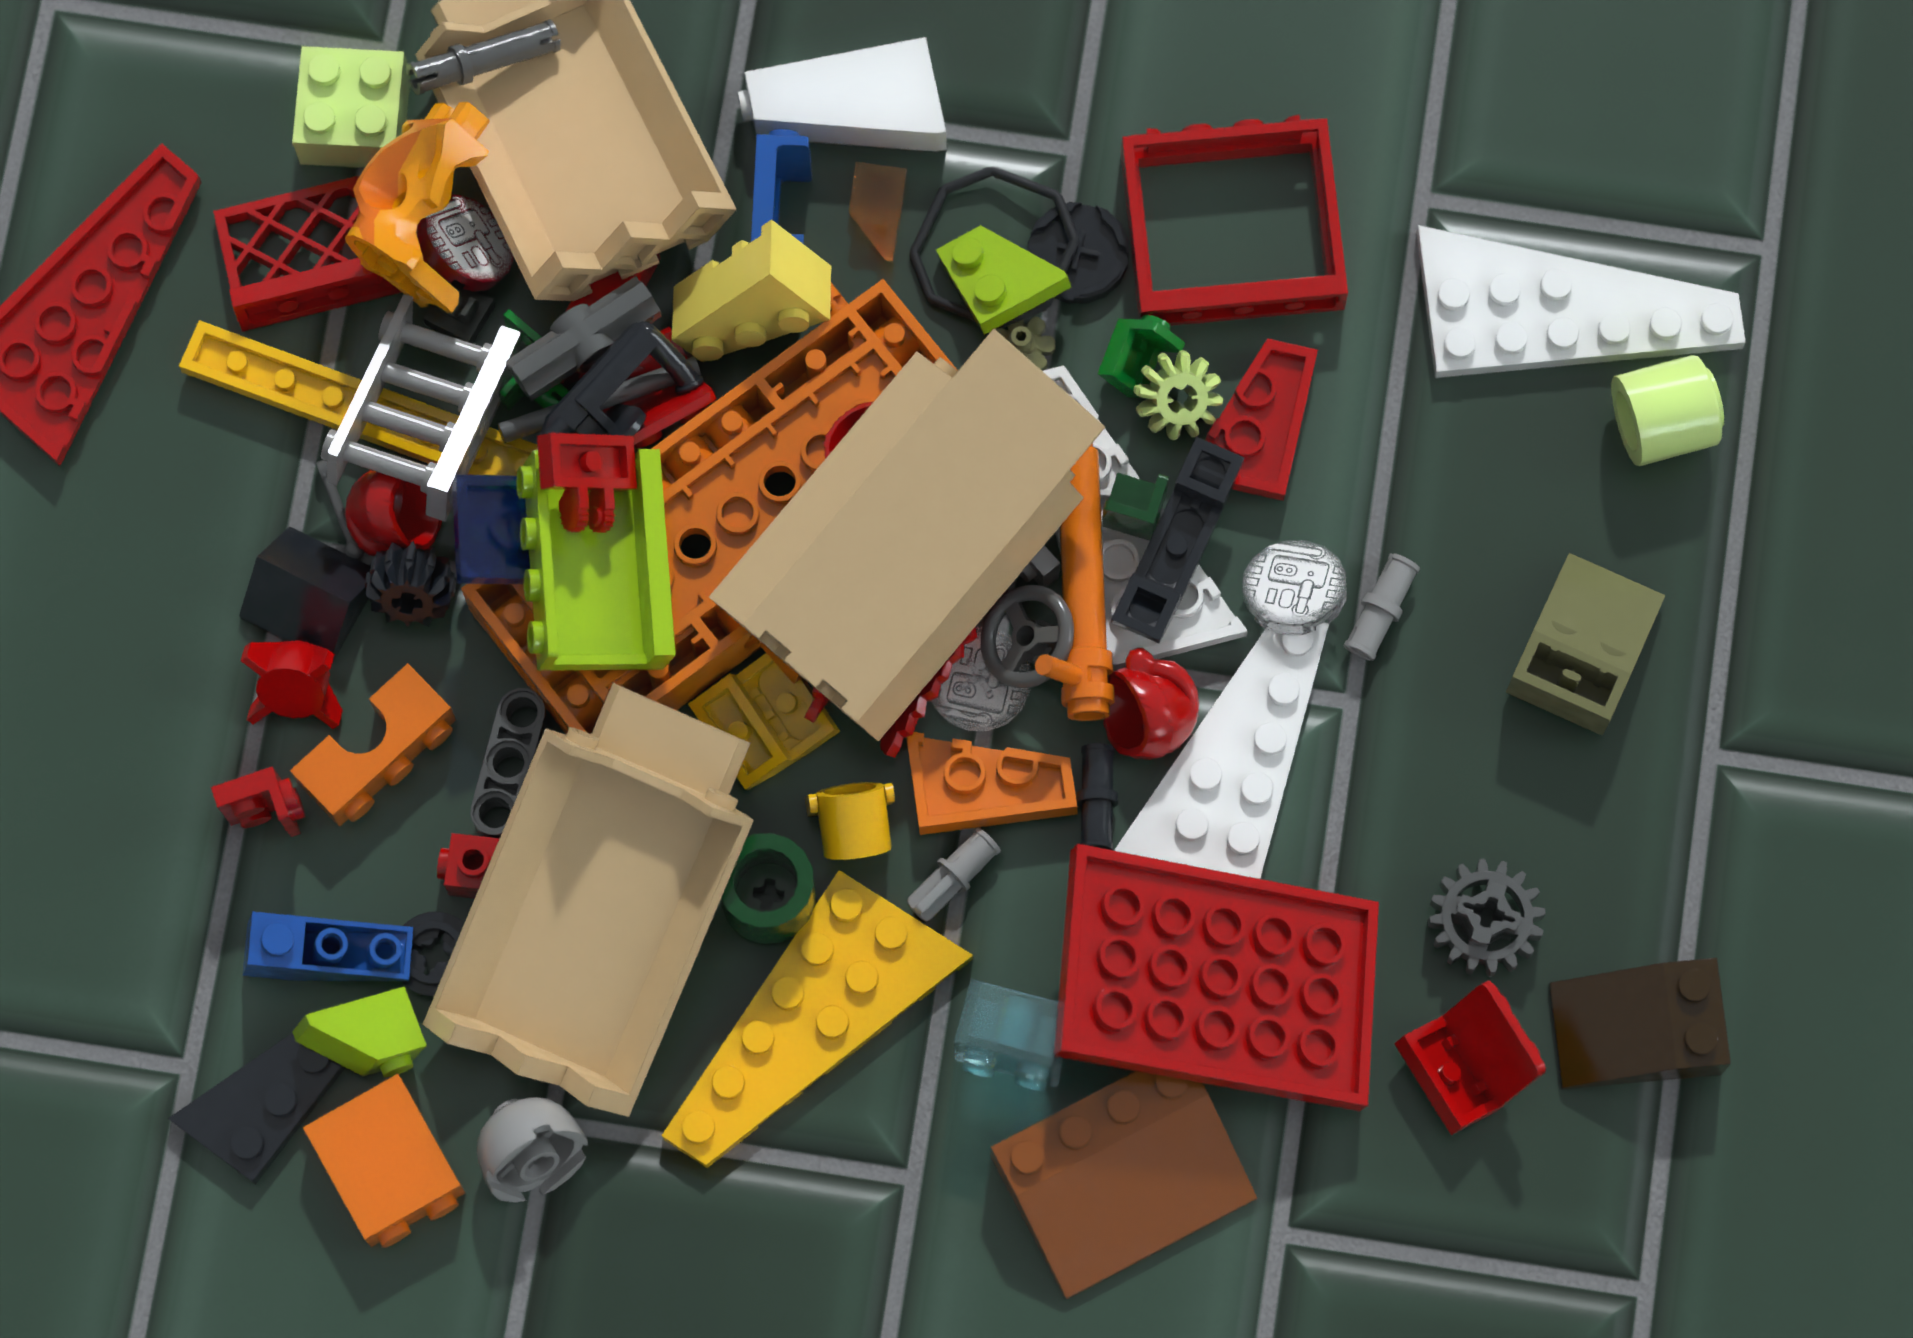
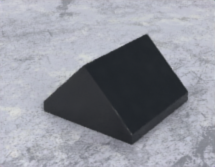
[239,526,370,664]

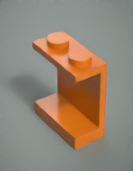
[303,1074,466,1248]

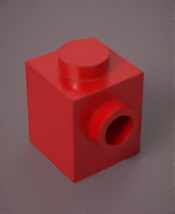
[437,833,500,899]

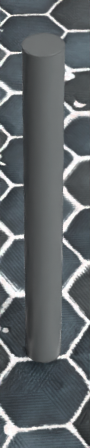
[498,357,701,444]

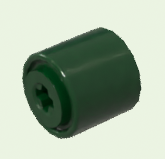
[720,833,816,944]

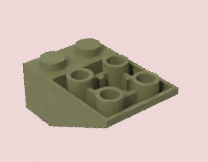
[1506,553,1665,736]

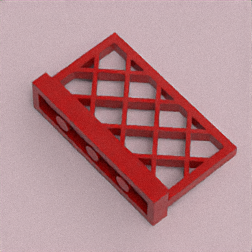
[213,175,433,332]

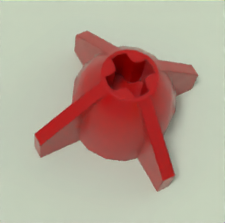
[241,640,343,729]

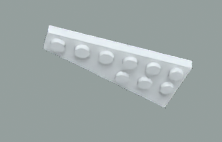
[1416,225,1746,378]
[1043,366,1248,670]
[1114,613,1329,879]

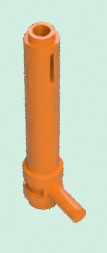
[1035,443,1115,721]

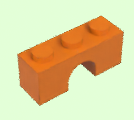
[290,663,456,827]

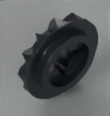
[401,912,464,996]

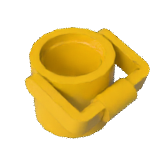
[805,782,895,860]

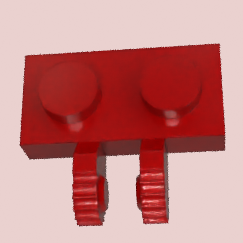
[537,433,637,533]

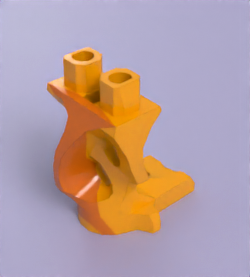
[345,102,490,313]

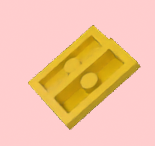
[688,653,840,790]

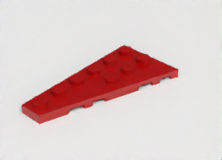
[0,143,202,467]

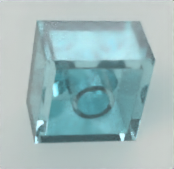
[954,979,1066,1092]

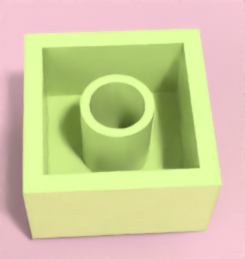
[292,46,411,168]

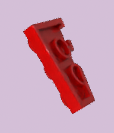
[1205,338,1318,501]

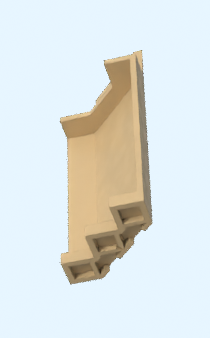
[415,0,737,301]
[709,329,1106,742]
[423,683,754,1117]

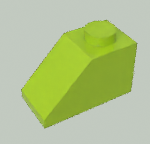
[292,987,427,1078]

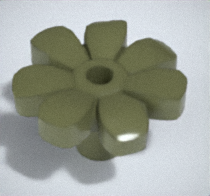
[995,316,1055,371]

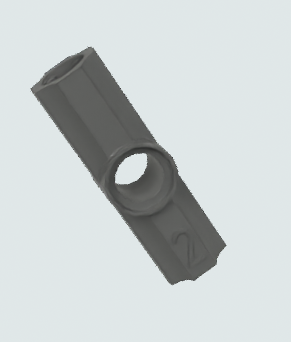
[505,276,662,402]

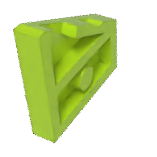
[936,225,1071,335]

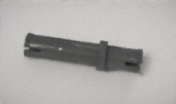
[406,20,561,95]

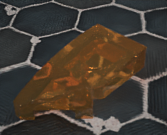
[849,162,908,262]

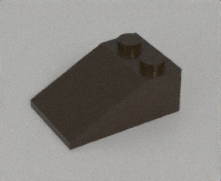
[1549,958,1731,1090]

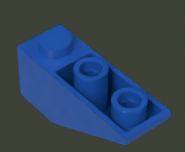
[242,912,413,981]

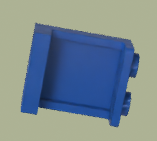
[751,129,812,245]

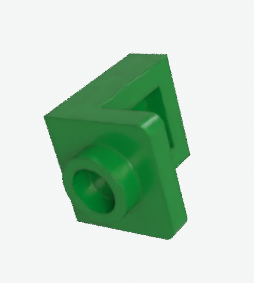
[1097,315,1185,398]

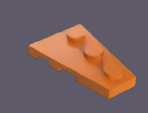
[906,732,1077,835]

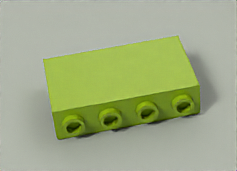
[516,449,676,671]

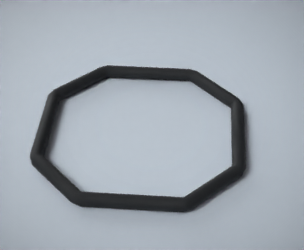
[910,167,1079,329]

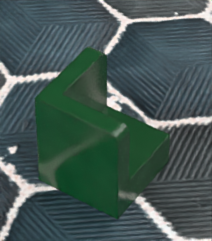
[1102,472,1169,541]

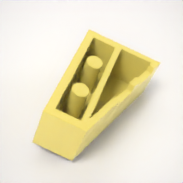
[672,219,831,362]

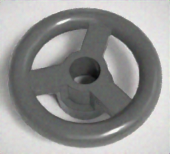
[980,585,1074,688]

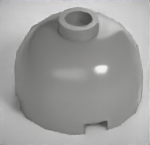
[477,1098,588,1203]

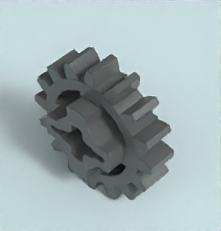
[1428,859,1546,977]

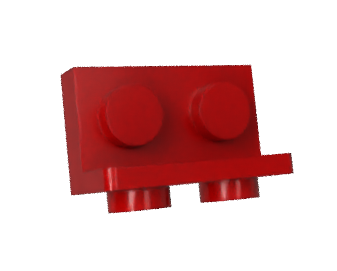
[211,766,306,837]

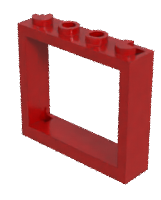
[1121,115,1348,326]

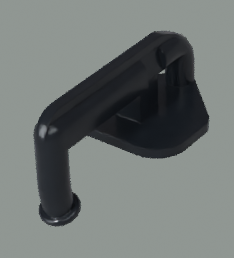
[540,321,704,436]

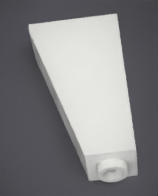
[738,37,946,152]

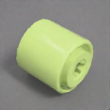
[1611,355,1724,466]

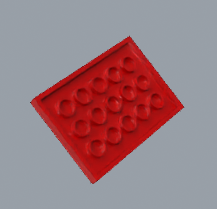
[1054,844,1379,1111]

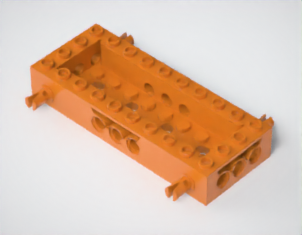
[461,279,958,734]

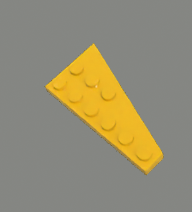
[662,870,973,1168]

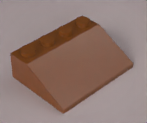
[990,1071,1257,1300]

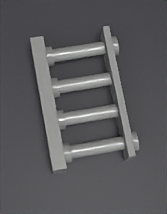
[321,294,521,522]

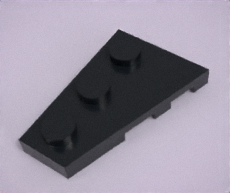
[168,1033,346,1185]

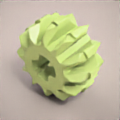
[1134,350,1223,440]

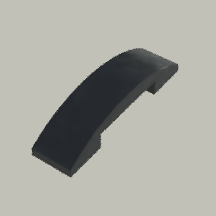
[1111,437,1245,643]

